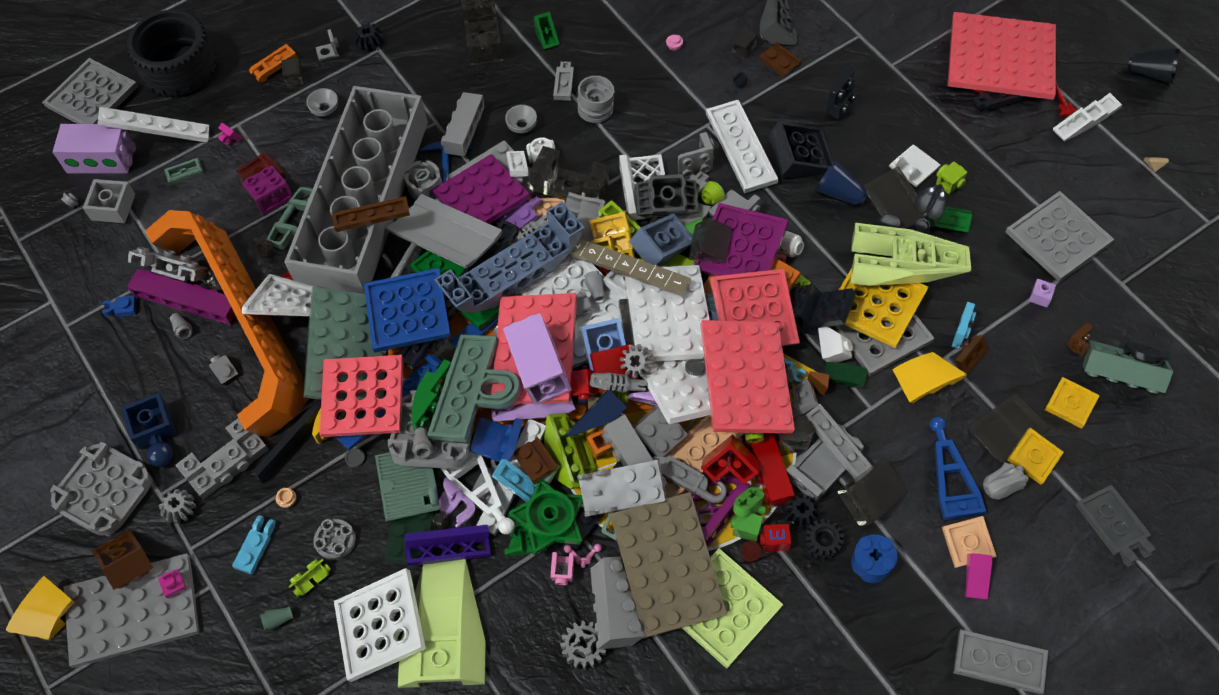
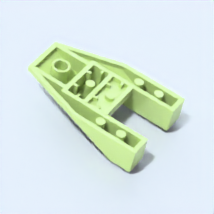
[851,223,971,286]

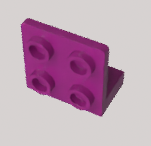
[241,166,293,216]

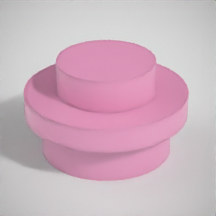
[666,35,683,51]

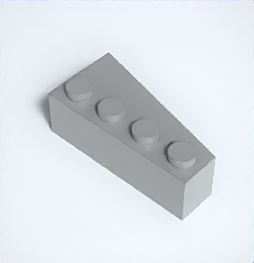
[590,557,645,650]

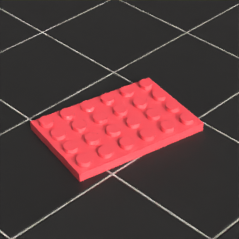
[491,293,577,405]
[700,320,795,433]

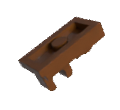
[955,335,988,374]

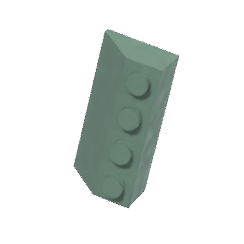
[1083,340,1173,394]

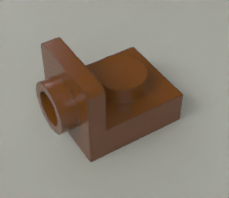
[1067,322,1093,357]

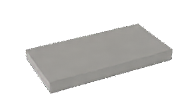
[953,629,1048,695]

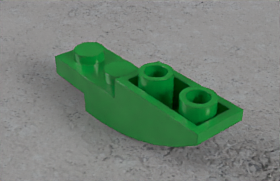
[411,359,451,431]

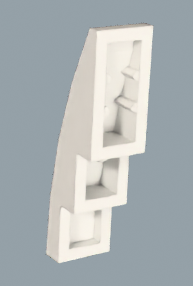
[1053,93,1122,142]

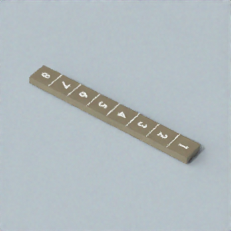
[569,238,691,296]

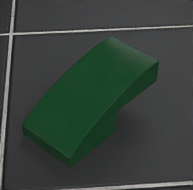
[824,362,868,388]

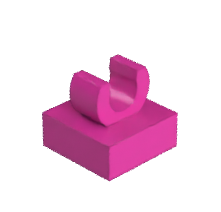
[218,123,243,146]
[158,569,187,599]

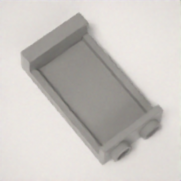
[786,424,864,503]

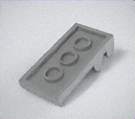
[577,460,667,517]

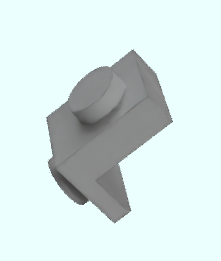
[209,354,238,384]

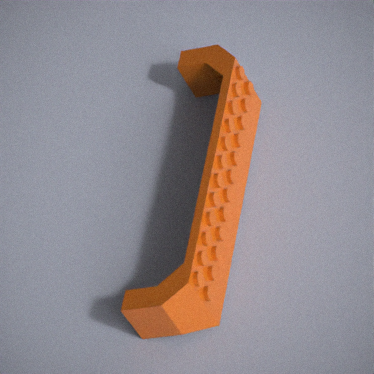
[145,210,310,438]

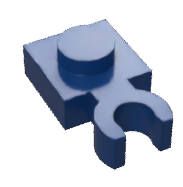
[102,295,137,317]

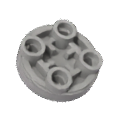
[314,519,356,560]

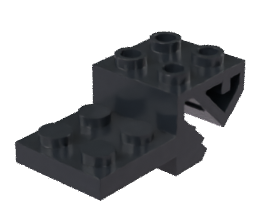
[789,284,856,334]

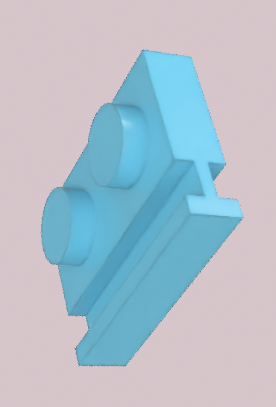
[952,302,976,349]

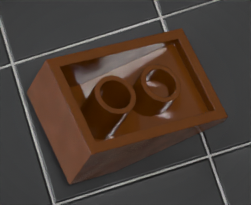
[92,530,153,590]

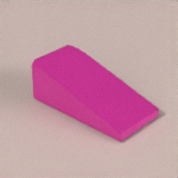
[965,553,992,600]

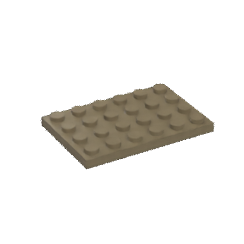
[610,492,727,638]

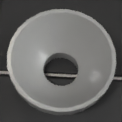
[307,88,338,116]
[505,105,537,133]

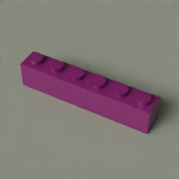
[127,269,236,325]

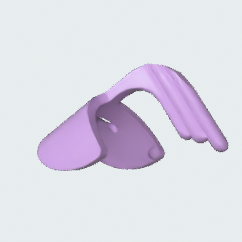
[439,478,475,528]

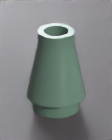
[260,606,293,631]

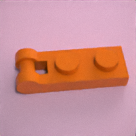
[249,44,297,83]

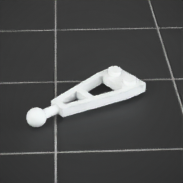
[441,451,515,534]

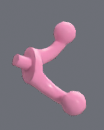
[564,544,602,568]

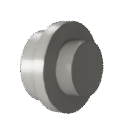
[61,192,79,208]

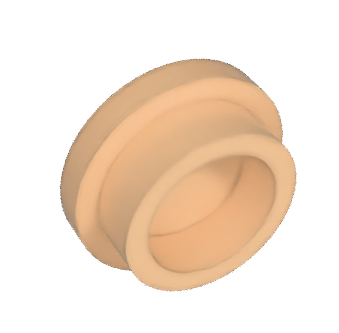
[276,488,296,508]

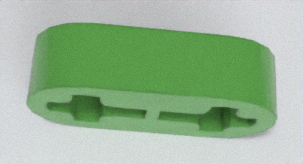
[733,487,764,517]

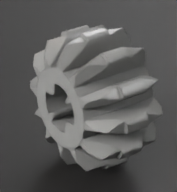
[620,344,654,378]
[159,488,196,524]

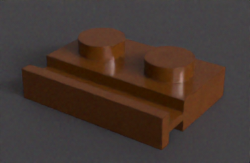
[759,42,801,78]
[513,436,559,485]

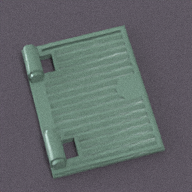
[375,452,440,522]

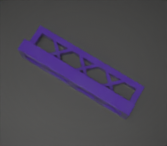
[405,525,491,566]

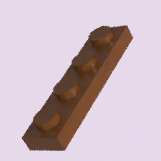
[332,196,410,232]

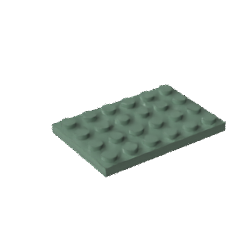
[304,287,386,401]

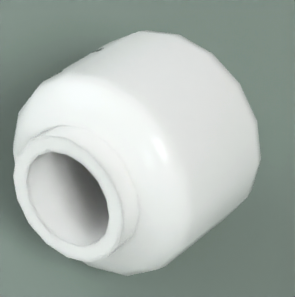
[778,231,804,258]

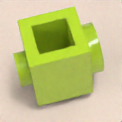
[936,162,968,195]

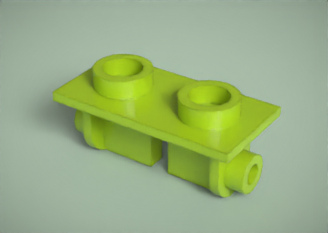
[289,559,331,597]

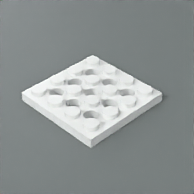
[334,568,426,682]

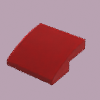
[590,344,639,393]

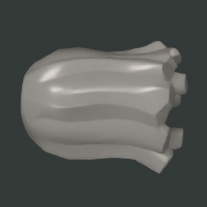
[983,462,1029,500]

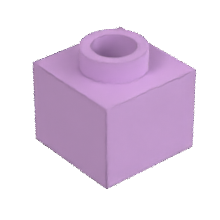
[1029,279,1056,307]

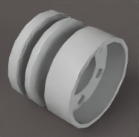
[577,76,614,123]

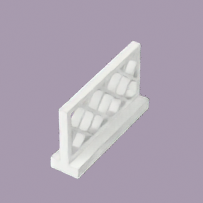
[619,154,665,223]

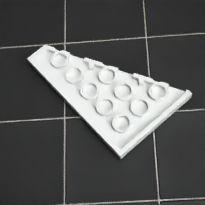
[242,274,319,316]

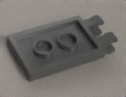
[1075,485,1156,568]

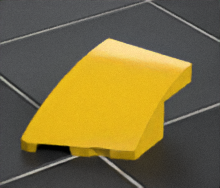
[589,211,636,258]
[892,352,967,403]
[6,576,75,640]

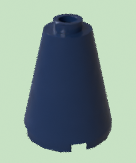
[815,159,867,205]

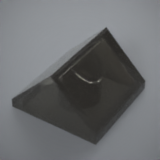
[688,218,732,263]

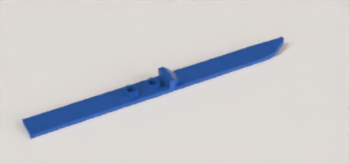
[336,316,499,451]

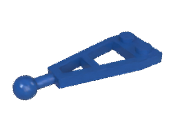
[930,417,986,520]

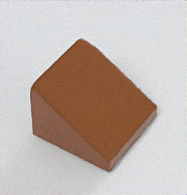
[807,371,829,395]

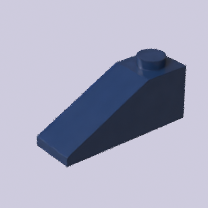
[565,390,626,438]

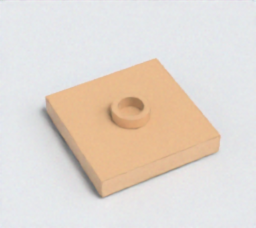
[942,516,997,568]

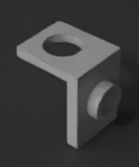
[316,29,339,61]

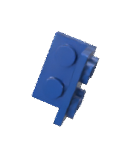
[470,417,523,462]

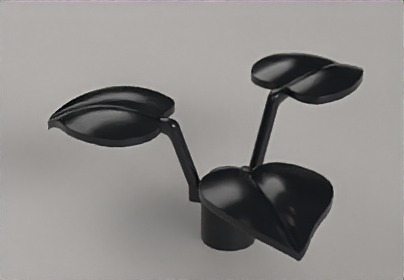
[872,184,946,235]

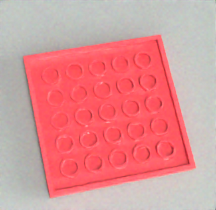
[947,12,1056,100]

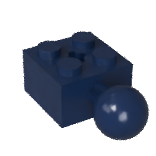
[121,393,177,467]

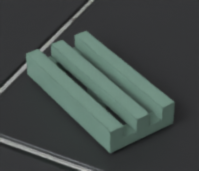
[164,158,204,186]

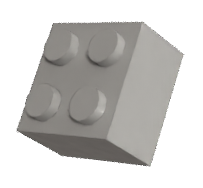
[83,179,135,223]
[632,405,688,457]

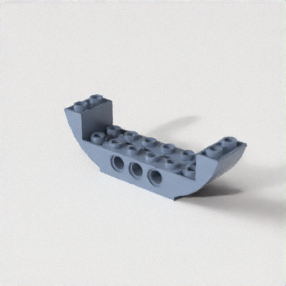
[434,201,585,313]

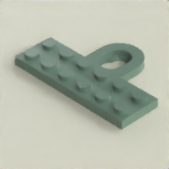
[427,335,521,442]

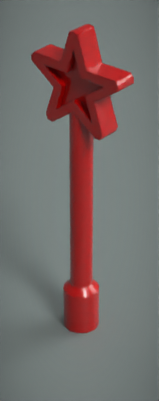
[1056,82,1078,118]

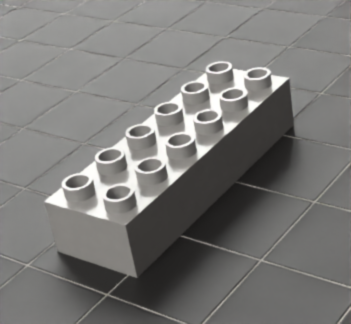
[285,86,428,294]

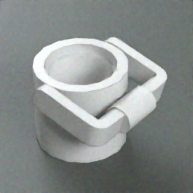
[526,138,557,169]

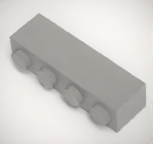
[441,92,485,156]
[602,415,668,488]

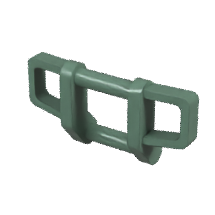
[266,187,313,249]

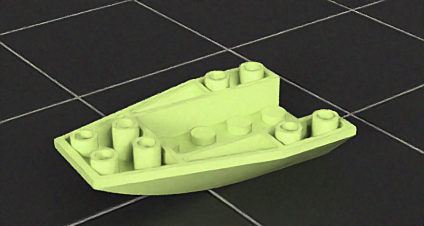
[398,559,486,688]

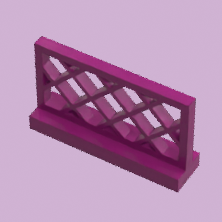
[687,472,750,549]

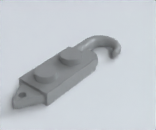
[652,455,727,503]

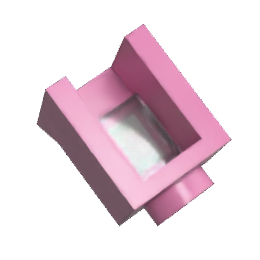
[551,552,575,585]

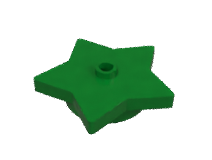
[508,480,583,555]

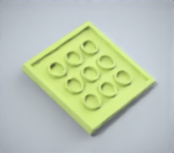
[682,548,783,669]

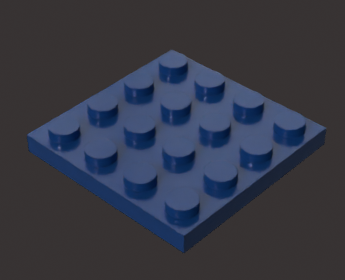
[364,268,451,353]

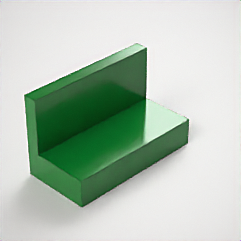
[934,207,972,232]

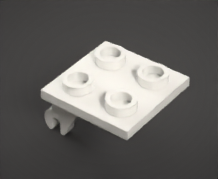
[889,144,940,187]

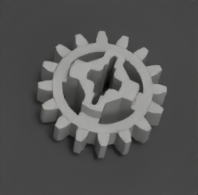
[560,621,606,670]

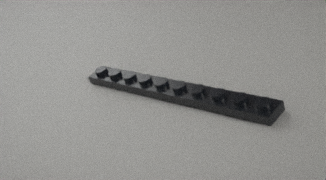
[399,220,519,370]

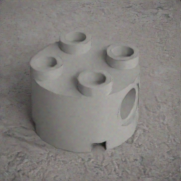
[404,161,442,200]

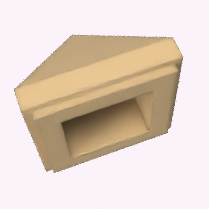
[1144,157,1169,172]

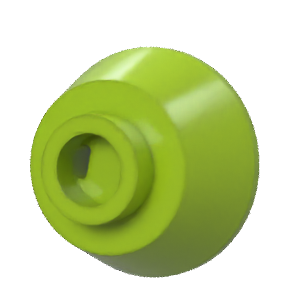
[701,181,725,205]

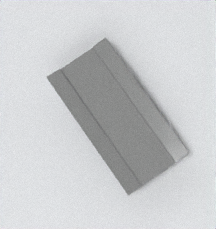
[385,194,503,268]

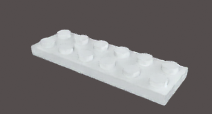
[706,100,778,193]

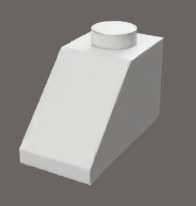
[818,327,853,363]

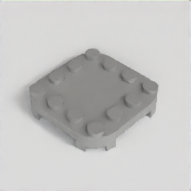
[388,390,475,468]
[50,442,153,536]

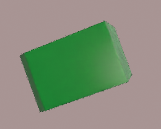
[534,12,559,49]

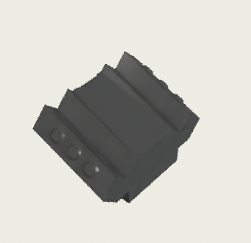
[636,174,699,217]

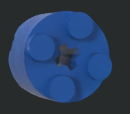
[851,535,897,583]

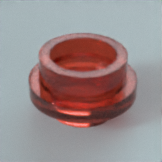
[740,541,761,562]

